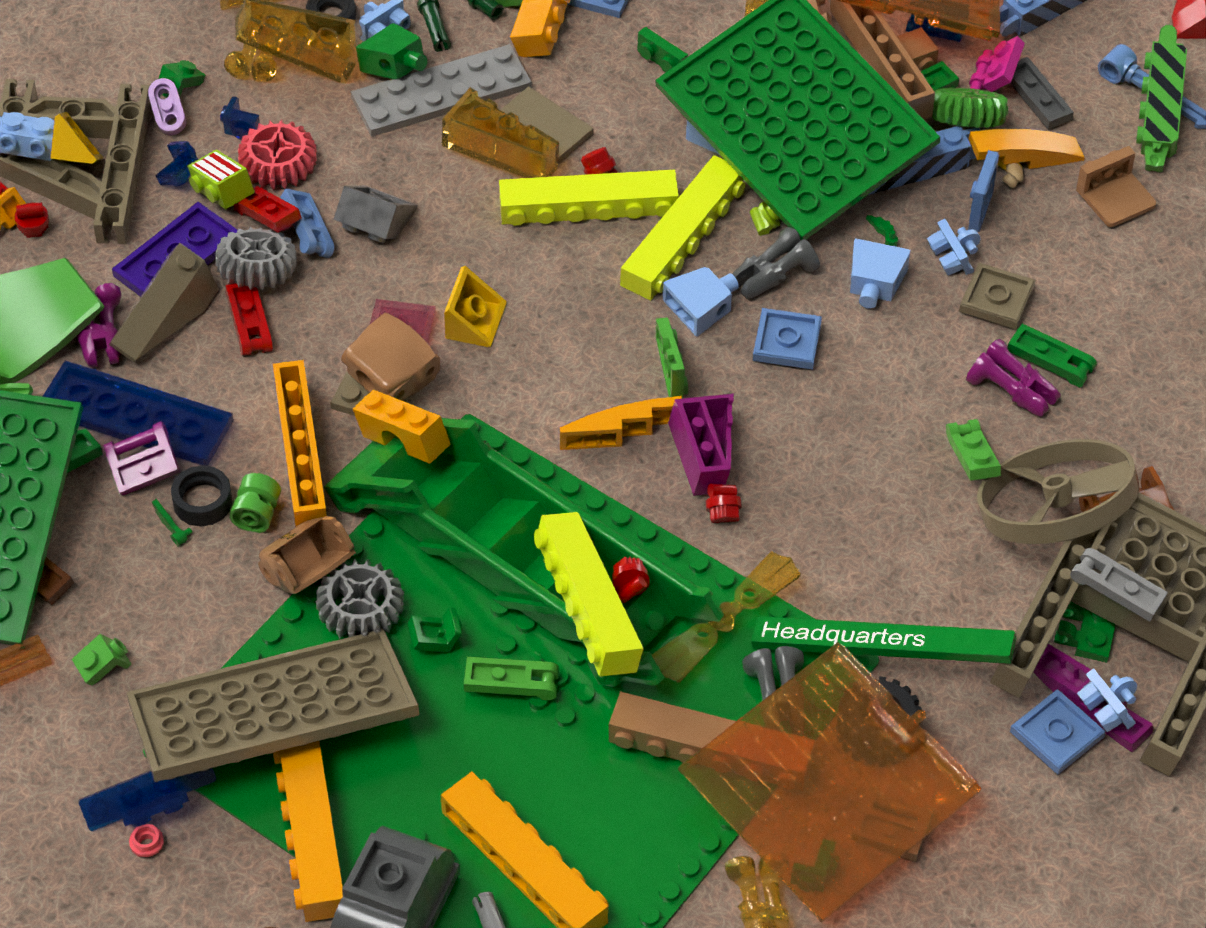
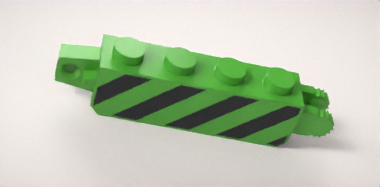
[1136,24,1187,172]

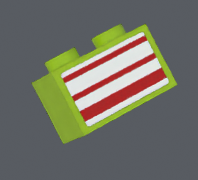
[188,149,255,209]

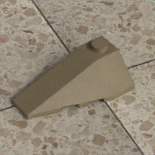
[109,243,219,362]

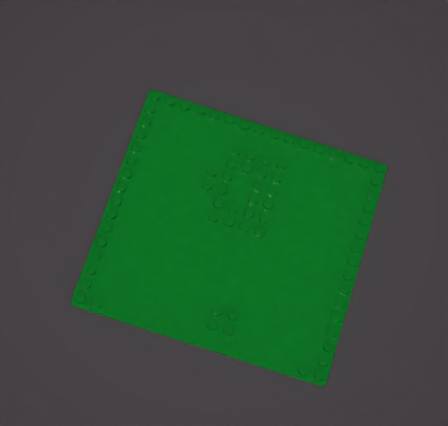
[143,414,879,928]

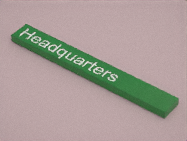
[751,616,1016,664]

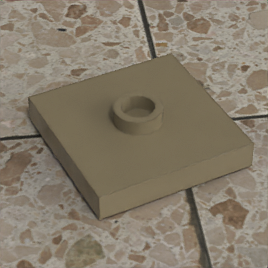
[959,263,1036,329]

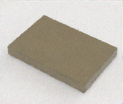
[490,86,593,167]

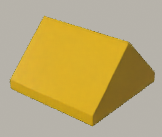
[50,112,103,164]
[444,266,507,347]

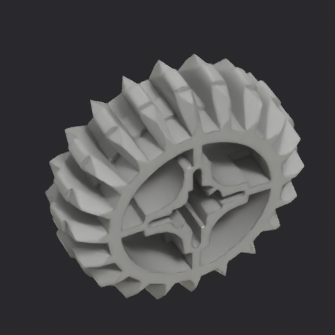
[216,227,297,290]
[316,559,404,639]

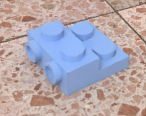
[0,112,54,161]

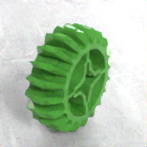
[932,87,1008,128]

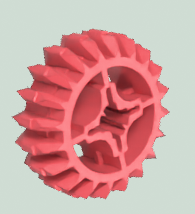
[238,119,317,190]

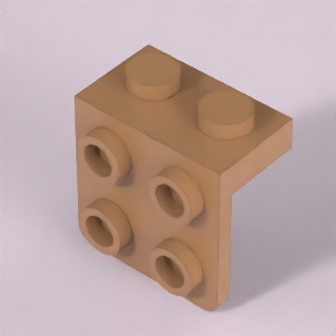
[1076,146,1156,227]

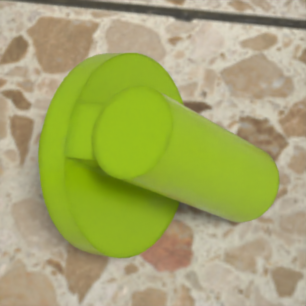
[749,201,780,236]

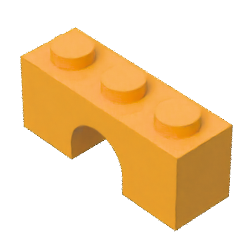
[353,390,451,464]

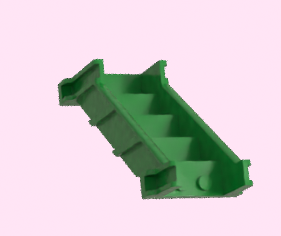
[324,418,724,687]

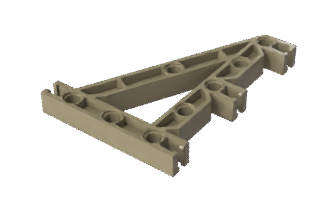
[0,79,151,244]

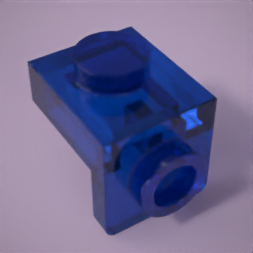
[220,96,260,140]
[155,141,198,187]

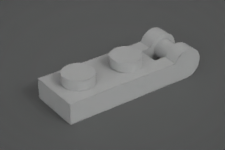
[1070,548,1168,622]

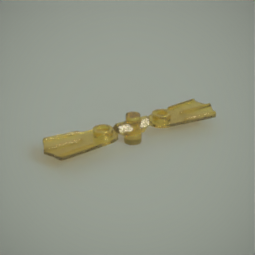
[652,551,801,682]

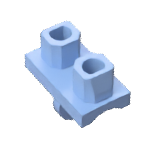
[359,0,410,41]
[927,218,981,276]
[1077,668,1137,732]

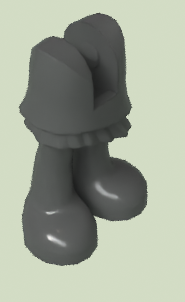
[732,227,820,300]
[742,646,805,736]

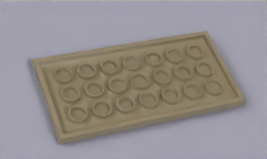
[126,629,419,782]

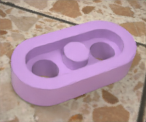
[148,78,186,135]

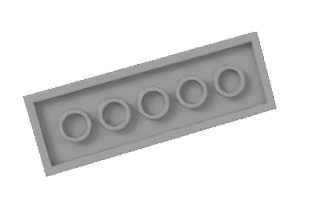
[351,44,532,137]

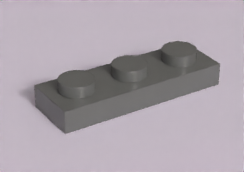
[1010,57,1074,130]

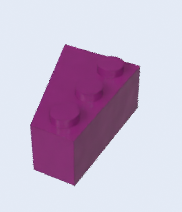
[668,393,734,496]

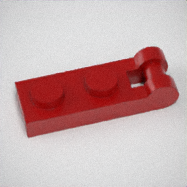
[233,186,302,233]
[226,283,273,356]

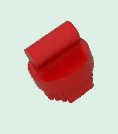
[581,147,618,175]
[14,202,49,238]
[705,484,742,523]
[612,557,650,603]

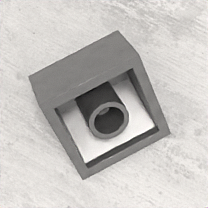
[334,186,418,243]

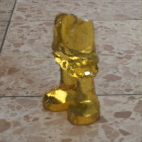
[224,12,283,83]
[724,853,790,928]

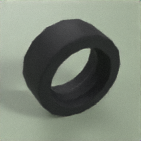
[171,465,233,527]

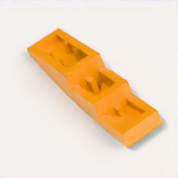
[968,129,1085,169]
[560,396,682,450]

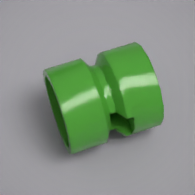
[230,473,281,533]

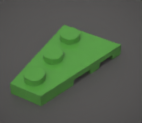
[655,317,688,399]

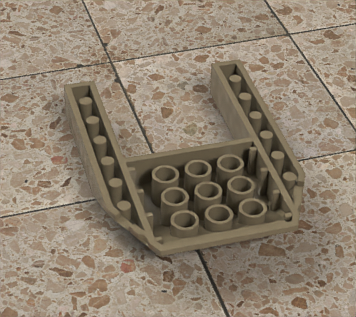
[990,493,1206,777]

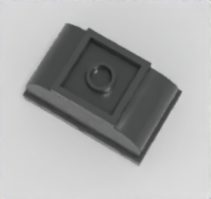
[330,825,460,928]

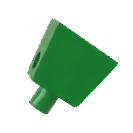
[356,23,427,79]

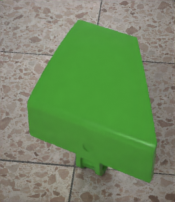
[0,258,104,384]

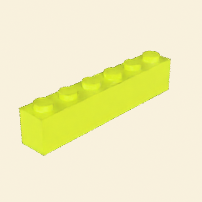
[620,155,745,301]
[499,170,679,226]
[534,512,644,677]

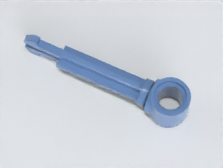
[1098,44,1206,129]

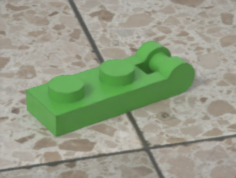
[946,419,1001,481]
[464,657,559,700]

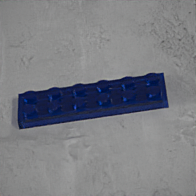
[42,360,234,466]

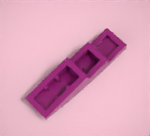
[1033,644,1153,753]

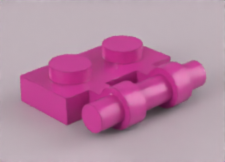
[969,36,1025,92]

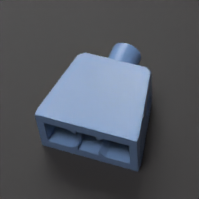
[850,238,910,308]
[663,267,739,337]

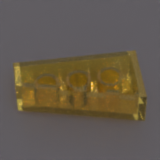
[235,0,356,84]
[442,87,559,178]

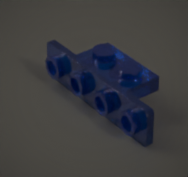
[78,768,216,831]

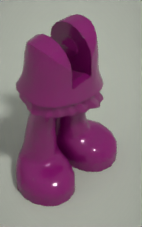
[77,283,122,368]
[966,339,1061,417]

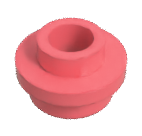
[129,824,164,857]

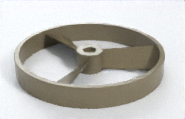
[977,439,1139,544]

